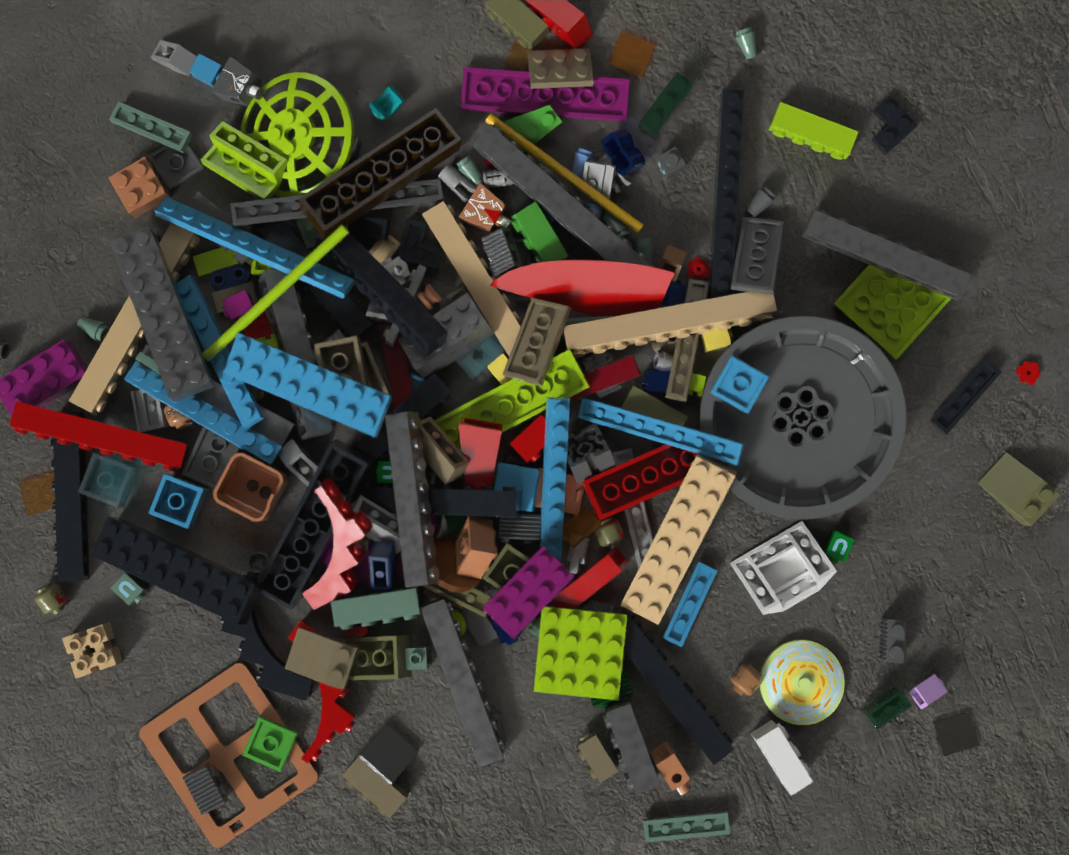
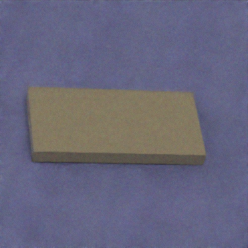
[503,298,571,386]

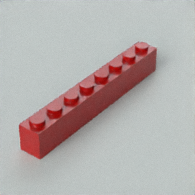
[9,401,188,472]

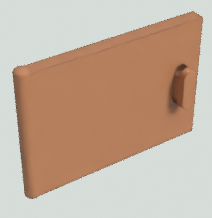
[535,467,585,515]

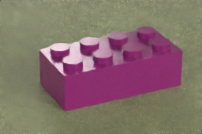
[0,339,87,417]
[483,546,574,639]

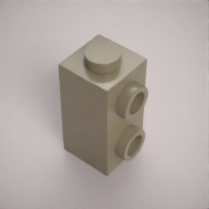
[576,732,618,783]

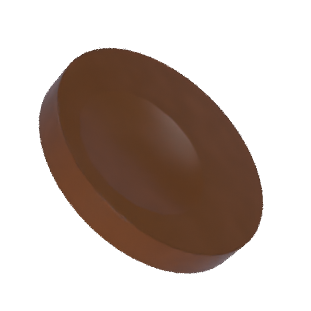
[434,537,484,592]

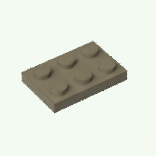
[528,48,594,89]

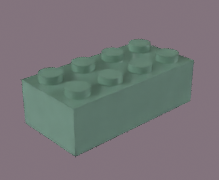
[331,586,422,630]

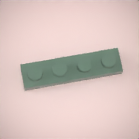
[109,101,193,153]
[643,811,730,842]

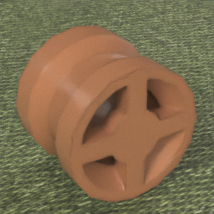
[416,284,442,310]

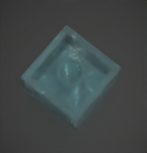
[78,453,140,507]

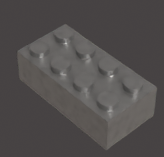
[398,293,495,380]
[602,699,660,794]

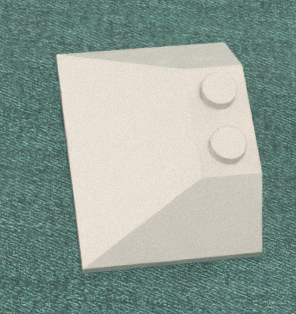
[730,521,837,615]

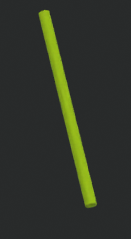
[202,225,349,361]

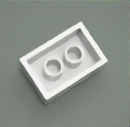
[751,720,813,796]

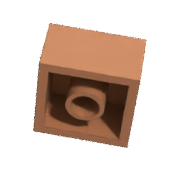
[108,157,171,218]
[455,516,497,579]

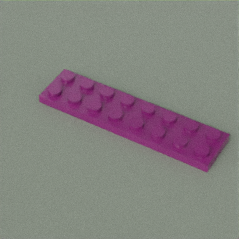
[461,67,629,122]

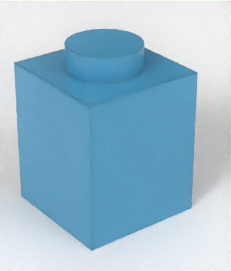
[189,54,223,87]

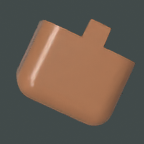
[213,453,288,522]

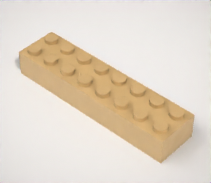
[621,454,737,625]

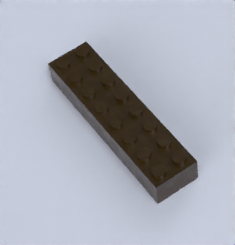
[299,108,462,240]

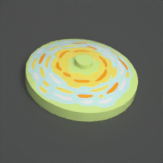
[760,640,845,725]

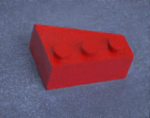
[524,0,593,49]

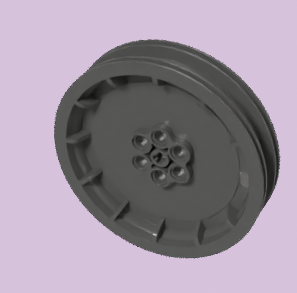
[700,316,906,519]

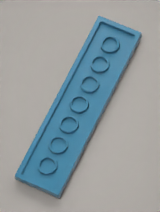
[223,333,392,437]

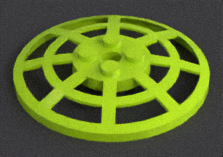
[241,72,354,197]

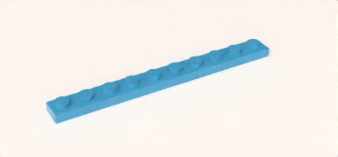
[155,197,354,299]

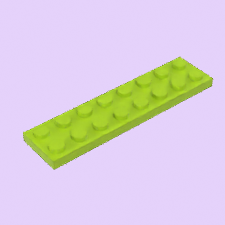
[434,349,590,452]

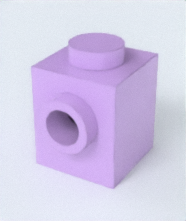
[909,674,948,710]

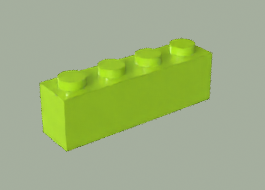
[768,102,858,160]

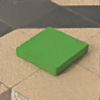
[242,715,299,772]

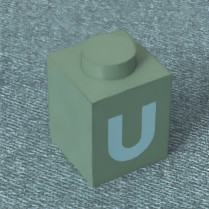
[111,572,149,605]

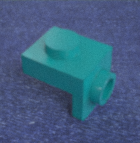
[368,86,405,120]

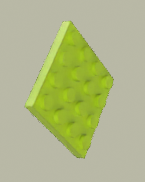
[833,265,951,360]
[534,606,627,700]

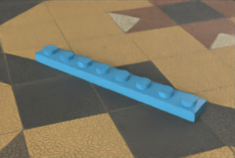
[175,275,264,429]
[124,361,282,466]
[539,397,570,562]
[577,397,744,465]

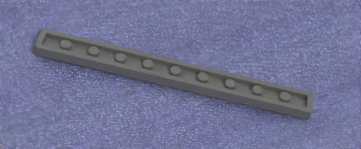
[230,179,443,226]

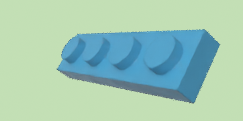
[662,562,717,647]

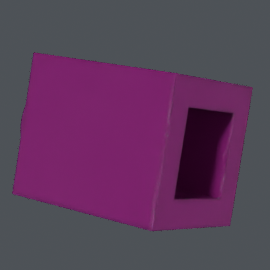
[222,290,255,322]

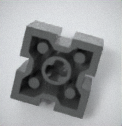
[567,423,616,484]

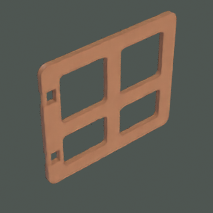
[139,662,318,848]

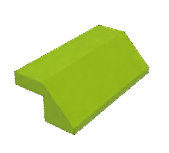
[201,121,288,200]

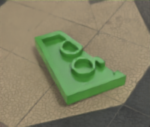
[504,105,562,153]

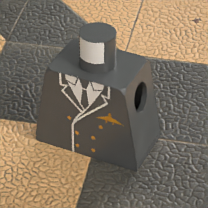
[211,57,264,106]

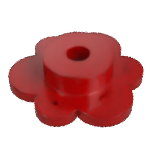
[687,257,710,281]
[1016,361,1040,385]

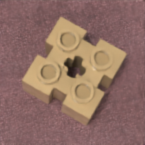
[62,622,123,679]

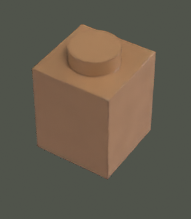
[658,245,687,281]

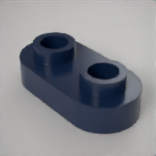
[209,264,251,291]

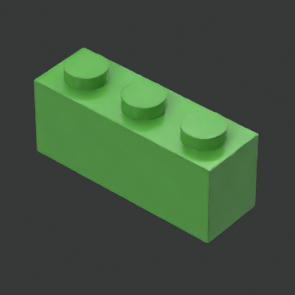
[511,202,569,263]

